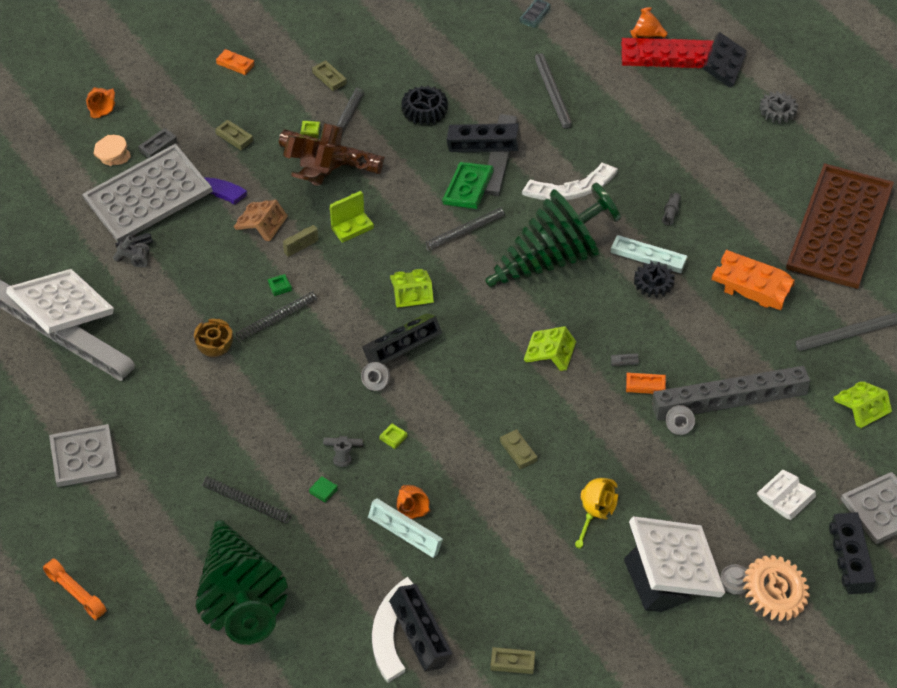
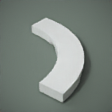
[522,163,618,201]
[372,577,413,683]

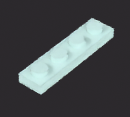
[611,235,687,273]
[368,499,443,558]

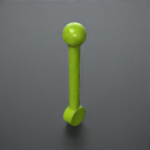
[575,513,594,549]

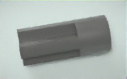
[610,353,639,366]

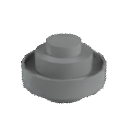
[361,362,390,391]
[665,405,695,435]
[720,565,749,594]

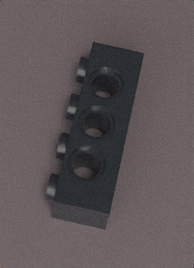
[446,123,521,152]
[362,313,442,364]
[829,512,876,594]
[389,584,453,672]

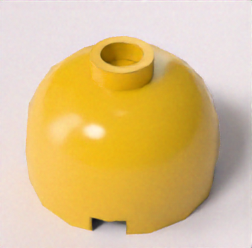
[581,478,618,519]

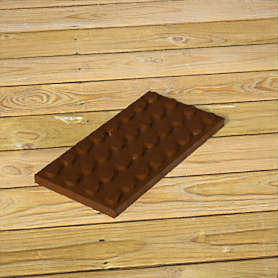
[786,163,894,289]

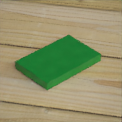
[442,162,494,209]

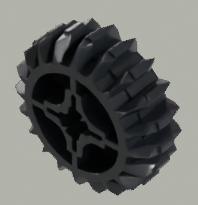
[401,85,448,126]

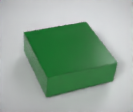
[268,274,292,296]
[309,476,338,503]

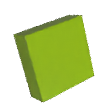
[301,121,320,138]
[380,424,407,449]

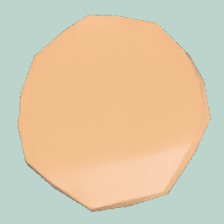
[94,135,131,166]

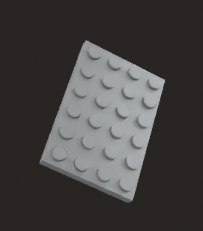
[82,144,213,243]

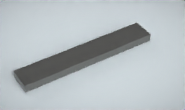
[484,114,517,196]

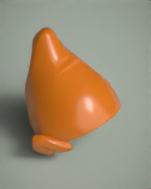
[630,7,667,38]
[86,88,115,119]
[396,485,431,519]

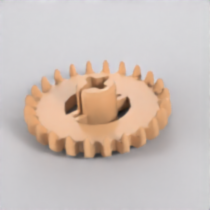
[743,555,810,621]

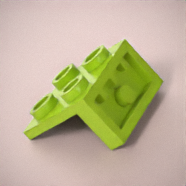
[330,191,374,243]
[390,269,434,308]
[524,326,576,371]
[833,381,892,428]

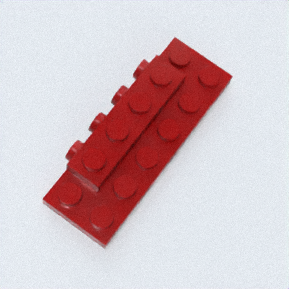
[621,38,713,68]

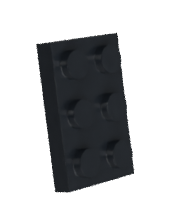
[703,32,747,88]

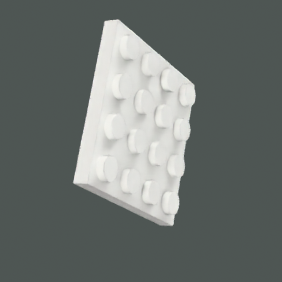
[6,269,114,334]
[629,516,725,597]

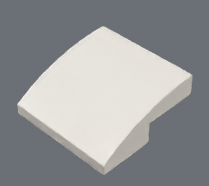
[757,470,816,521]

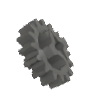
[759,91,798,124]

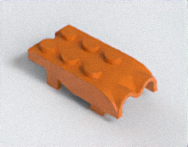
[712,250,795,310]

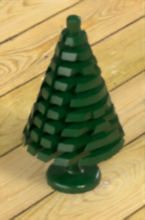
[485,182,621,287]
[196,520,288,645]

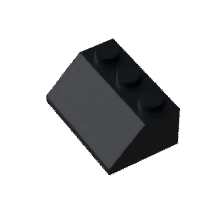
[624,546,691,612]

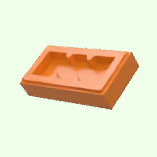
[626,373,666,394]

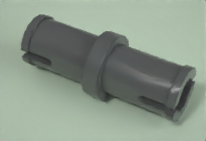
[662,193,681,225]

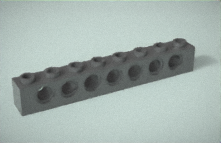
[652,366,810,421]

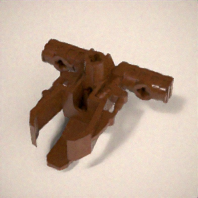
[279,123,385,186]

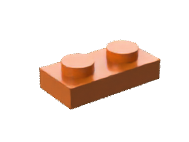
[216,49,255,75]

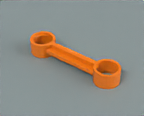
[43,558,107,620]

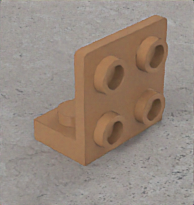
[234,200,287,241]

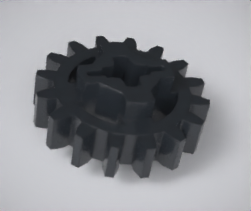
[634,261,675,298]

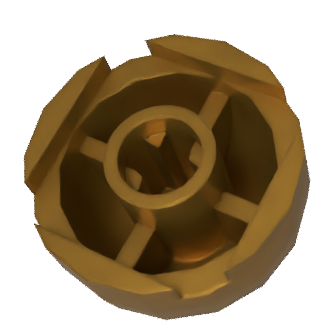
[194,319,233,357]

